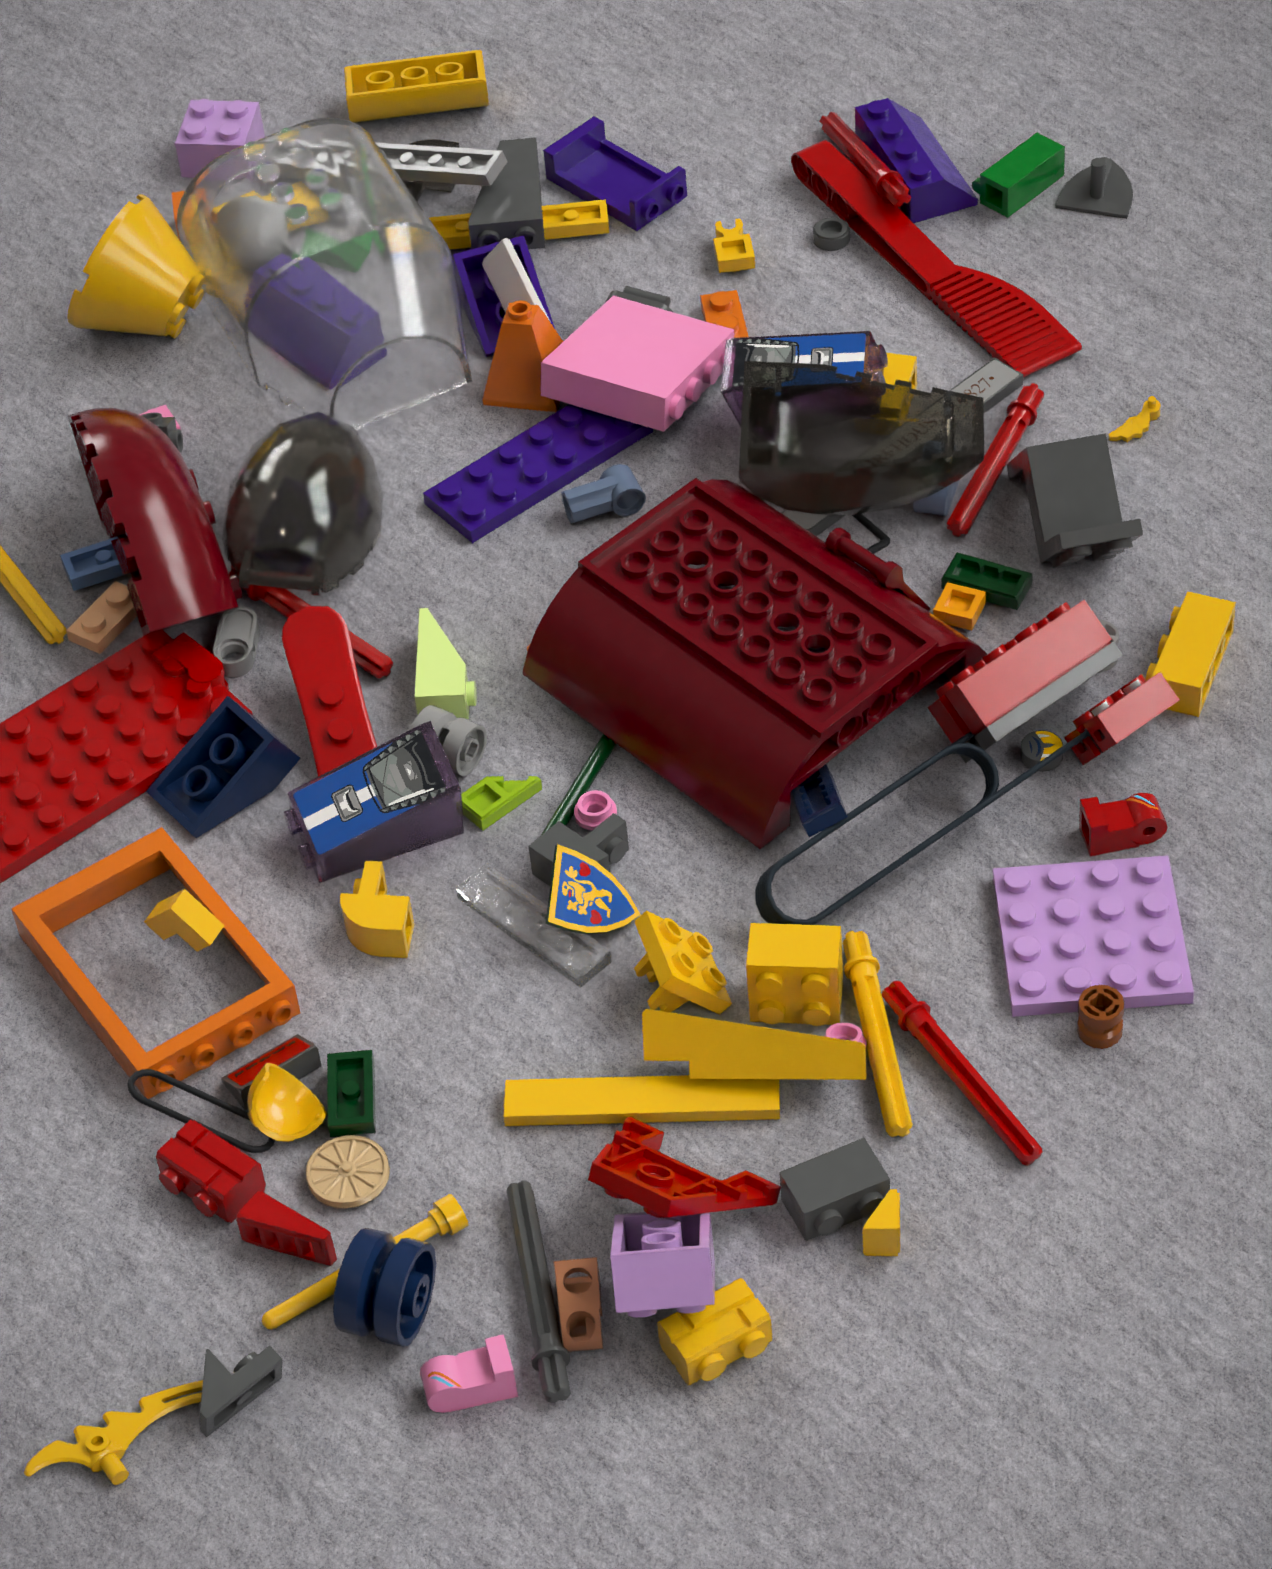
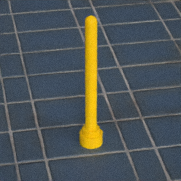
[262,1193,469,1330]

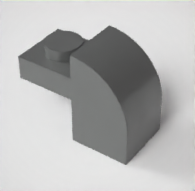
[528,813,629,886]

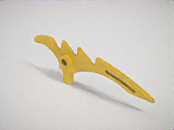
[24,1380,203,1485]

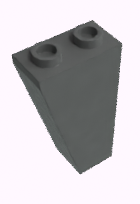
[468,137,545,249]

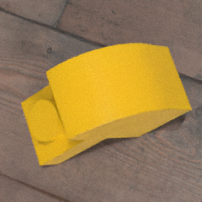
[340,861,415,958]

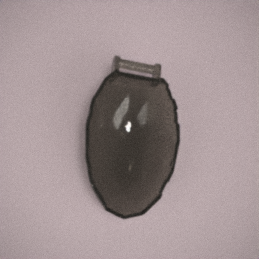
[222,411,383,596]

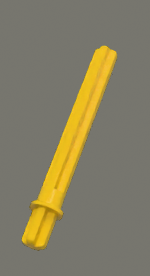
[0,545,67,645]
[842,931,913,1137]

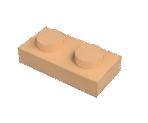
[66,581,137,654]

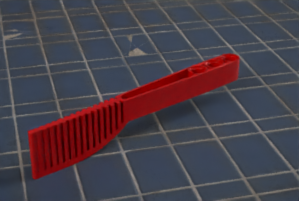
[791,140,1082,378]

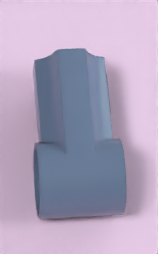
[561,464,646,524]

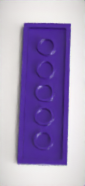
[423,404,653,543]

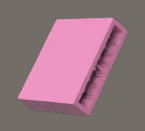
[541,296,736,432]

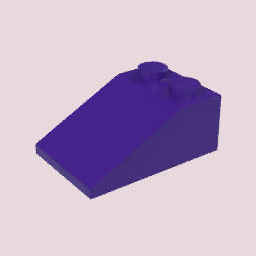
[451,235,555,358]

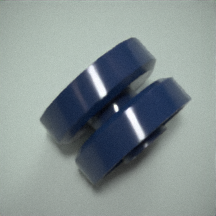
[333,1228,436,1347]

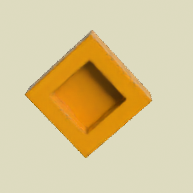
[933,582,986,631]

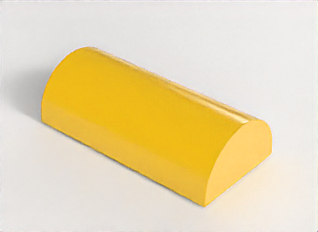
[344,50,489,123]

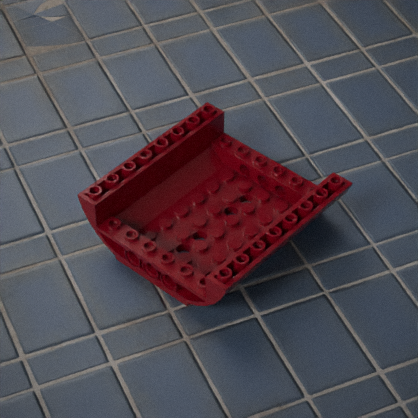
[522,478,987,849]

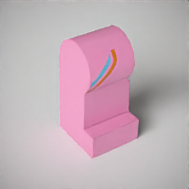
[420,1334,518,1413]

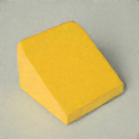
[862,1189,900,1256]

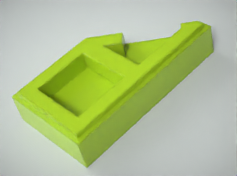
[454,776,542,831]

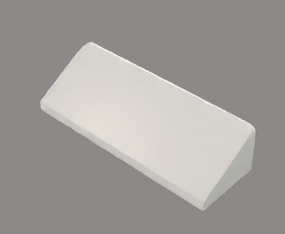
[482,238,550,321]

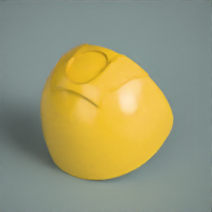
[247,1063,327,1142]

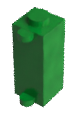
[972,132,1065,218]

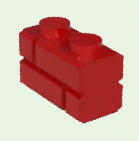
[155,1119,266,1223]

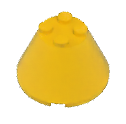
[67,194,206,339]

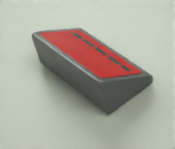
[221,1034,322,1110]

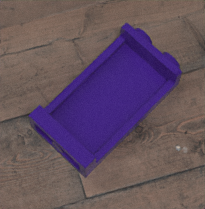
[543,116,687,231]

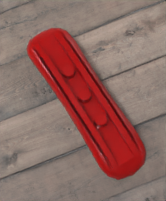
[282,606,378,780]

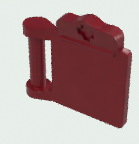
[825,528,931,612]

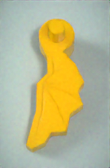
[1109,396,1161,442]

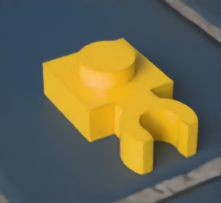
[713,219,755,273]

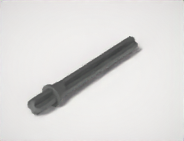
[506,1180,571,1403]

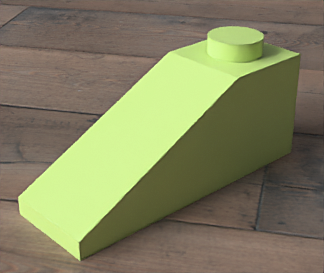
[415,608,477,720]

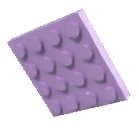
[993,855,1194,1017]

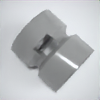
[409,705,487,776]

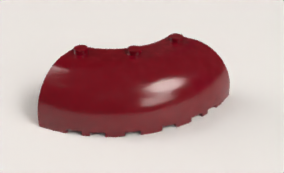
[68,408,243,636]

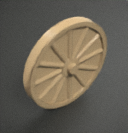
[306,1135,390,1208]

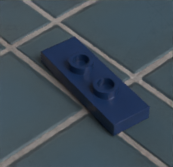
[791,764,848,837]

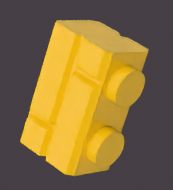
[657,1278,772,1385]

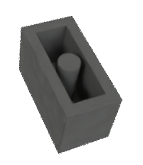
[779,1138,890,1241]

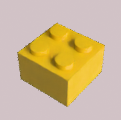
[746,923,843,1026]

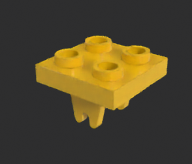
[634,910,732,1015]

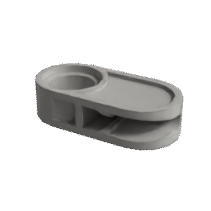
[213,607,260,678]

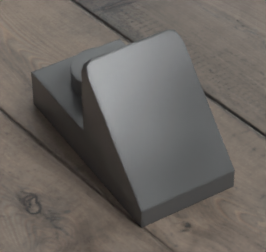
[200,1345,283,1437]

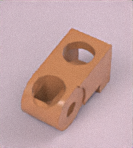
[554,1257,603,1352]

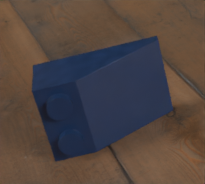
[146,696,301,838]

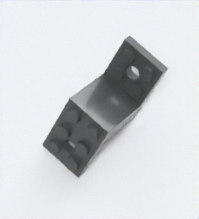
[1006,433,1143,568]

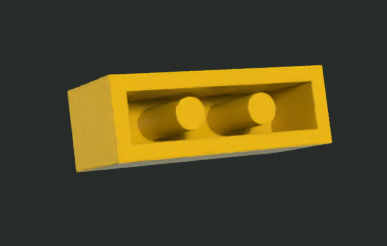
[1146,591,1236,717]

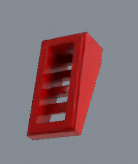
[236,1191,337,1266]

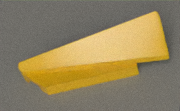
[642,1009,866,1080]

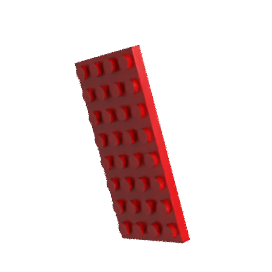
[0,630,253,883]

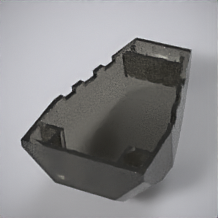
[739,361,984,515]

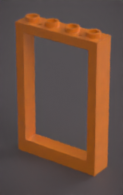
[11,827,301,1099]

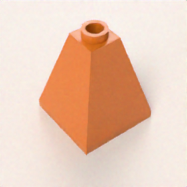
[482,300,563,412]

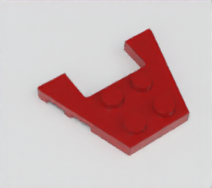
[588,1117,781,1218]

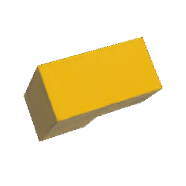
[144,889,225,952]

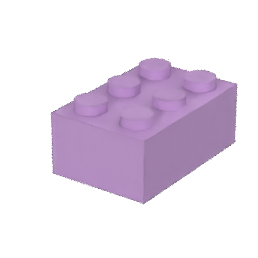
[610,1212,715,1318]

